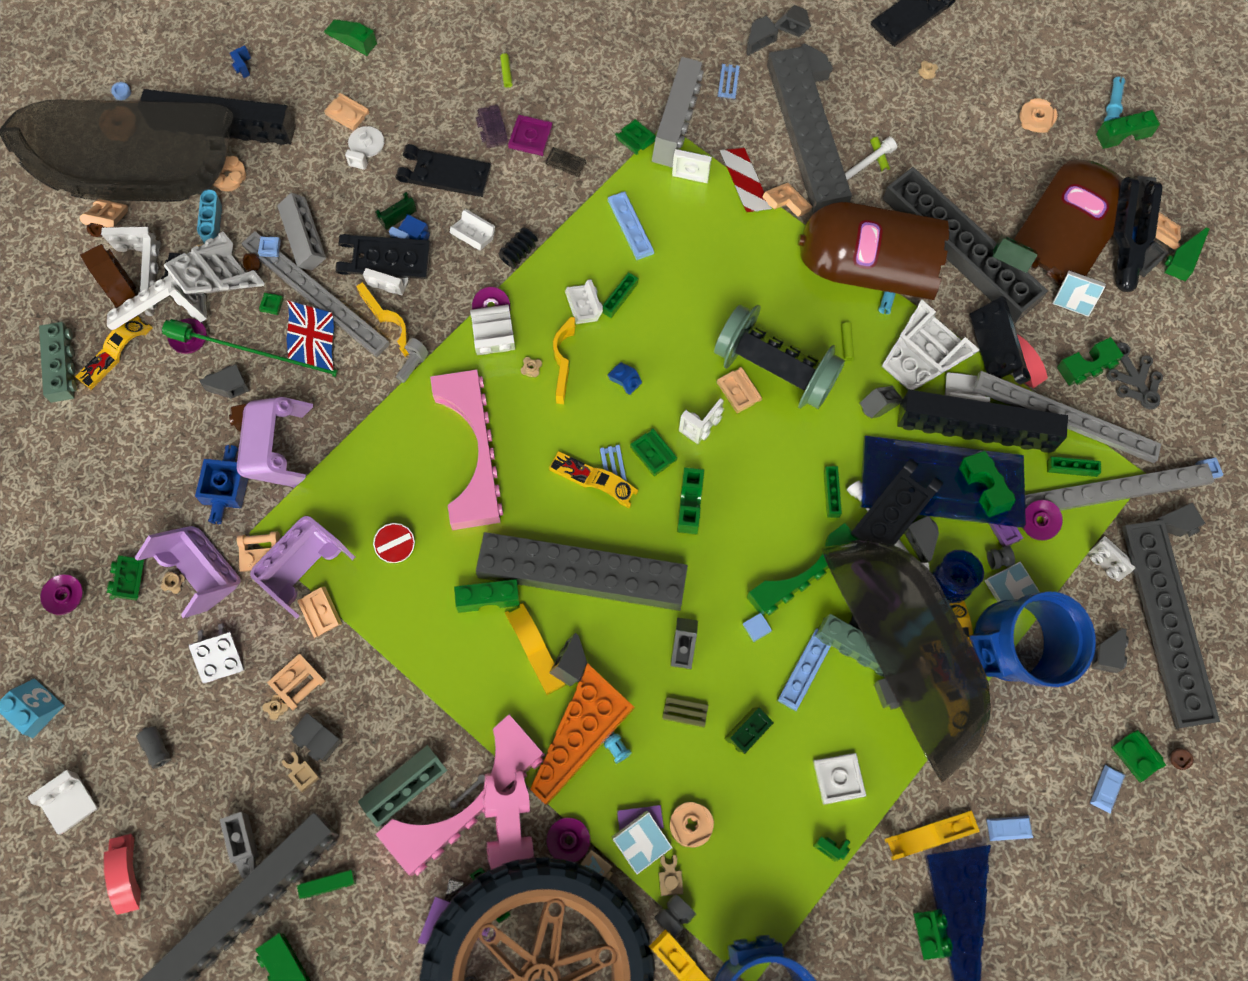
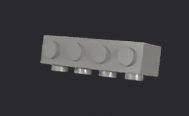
[277,193,326,271]

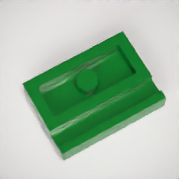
[615,119,656,155]
[630,429,677,477]

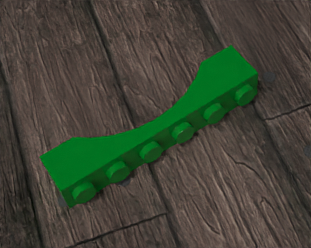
[747,523,860,616]

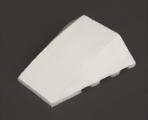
[164,231,265,294]
[882,300,980,390]

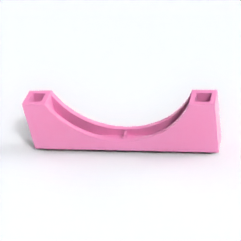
[430,370,503,530]
[375,715,545,876]

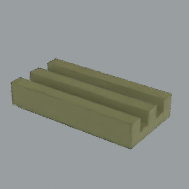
[663,697,709,727]

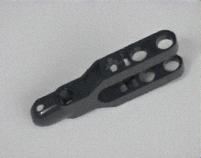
[1113,177,1162,292]

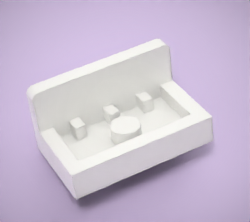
[449,209,495,250]
[363,268,409,295]
[565,280,603,324]

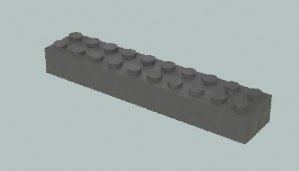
[767,47,852,214]
[883,167,1048,323]
[476,532,688,611]
[139,812,340,981]

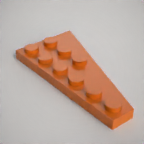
[530,663,635,805]

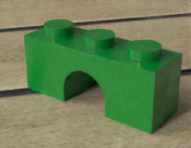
[1096,110,1160,149]
[1057,337,1124,386]
[959,451,1016,517]
[677,467,704,534]
[454,579,520,613]

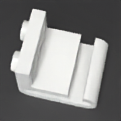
[470,305,515,355]

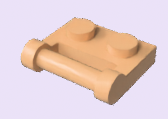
[80,199,128,227]
[237,531,280,572]
[267,653,325,711]

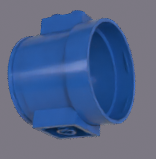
[969,592,1096,687]
[714,935,816,981]

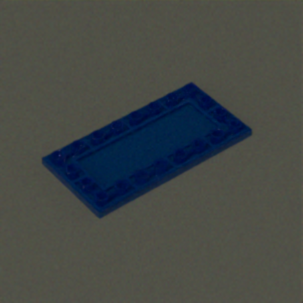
[861,436,1026,528]

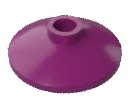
[472,287,510,311]
[168,318,207,354]
[1021,500,1063,540]
[40,575,83,615]
[546,818,590,862]

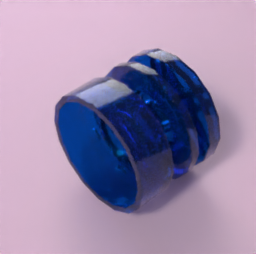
[930,550,984,604]

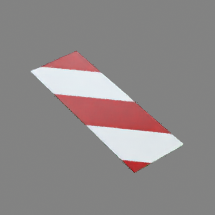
[720,147,772,213]

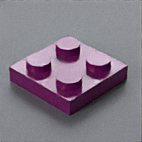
[508,115,553,156]

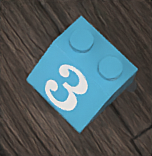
[0,678,65,738]

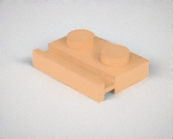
[324,93,369,131]
[1149,212,1181,250]
[717,367,762,414]
[297,587,342,638]

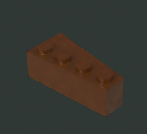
[80,244,137,308]

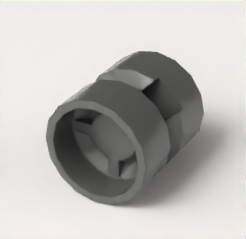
[654,894,696,938]

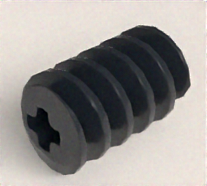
[498,227,538,269]

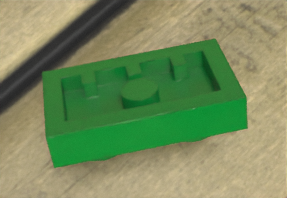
[106,555,144,601]
[1111,730,1166,783]
[914,909,953,960]

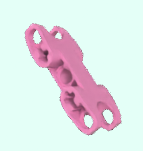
[482,770,534,870]

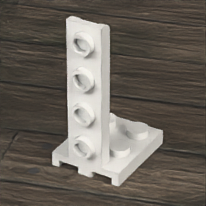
[101,227,161,316]
[107,272,207,330]

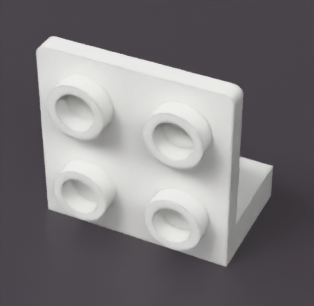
[945,372,990,402]
[679,398,724,444]
[1088,536,1135,582]
[28,770,98,835]

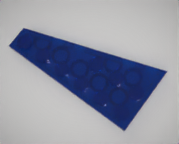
[925,845,991,981]

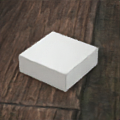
[345,150,368,170]

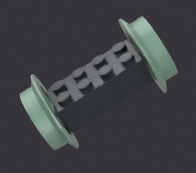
[714,304,845,409]

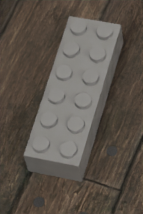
[652,57,704,167]

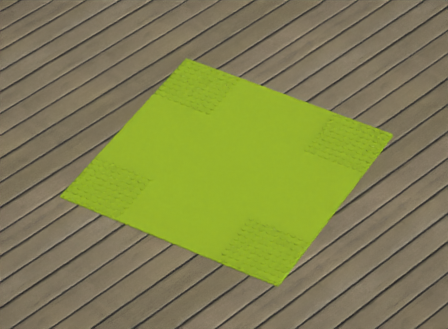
[249,131,1146,981]

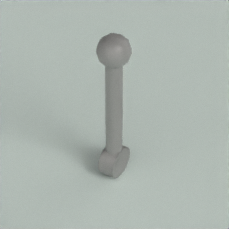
[450,775,485,809]

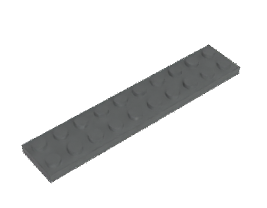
[1122,520,1220,729]

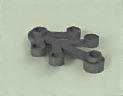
[1106,342,1163,410]

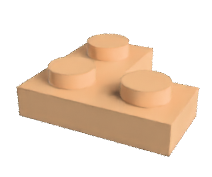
[763,183,812,217]

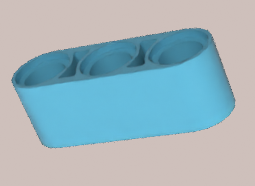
[197,190,222,244]

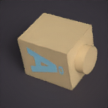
[580,850,613,880]

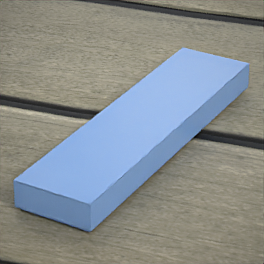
[608,191,654,260]
[777,628,831,711]

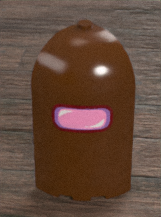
[1014,159,1130,286]
[798,202,949,300]

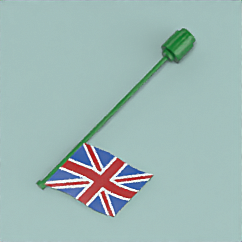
[162,300,338,377]

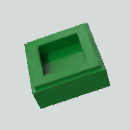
[259,292,284,315]

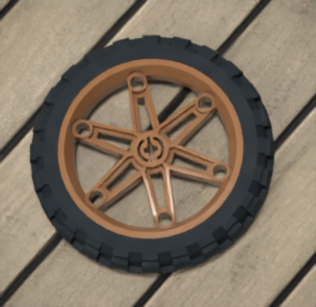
[419,857,655,981]

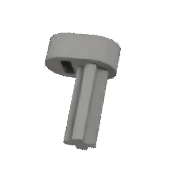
[396,338,429,383]

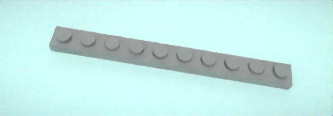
[241,231,390,358]
[973,371,1161,463]
[1015,463,1215,517]

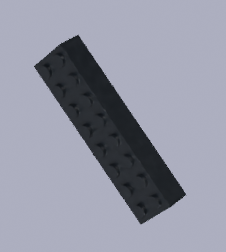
[138,89,296,145]
[898,389,1068,453]

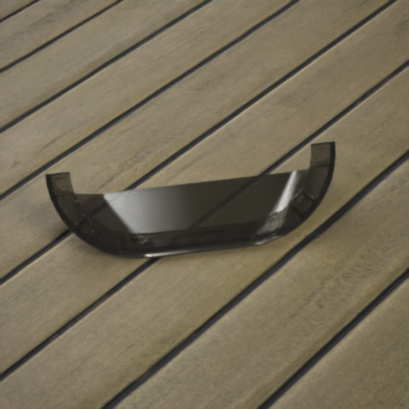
[0,100,233,202]
[822,540,991,782]

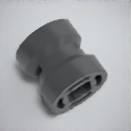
[987,546,1015,570]

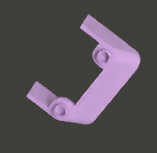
[237,397,313,487]
[250,516,355,619]
[135,526,241,618]

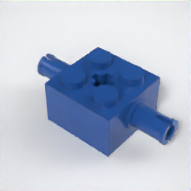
[195,445,248,525]

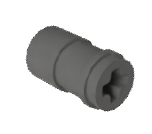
[136,726,171,769]

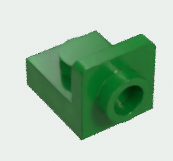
[813,837,851,862]

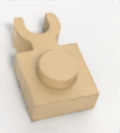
[282,752,320,793]
[659,855,683,896]

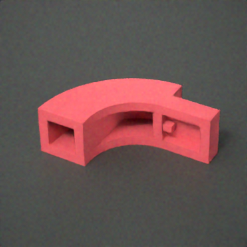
[1017,334,1048,389]
[104,834,141,915]

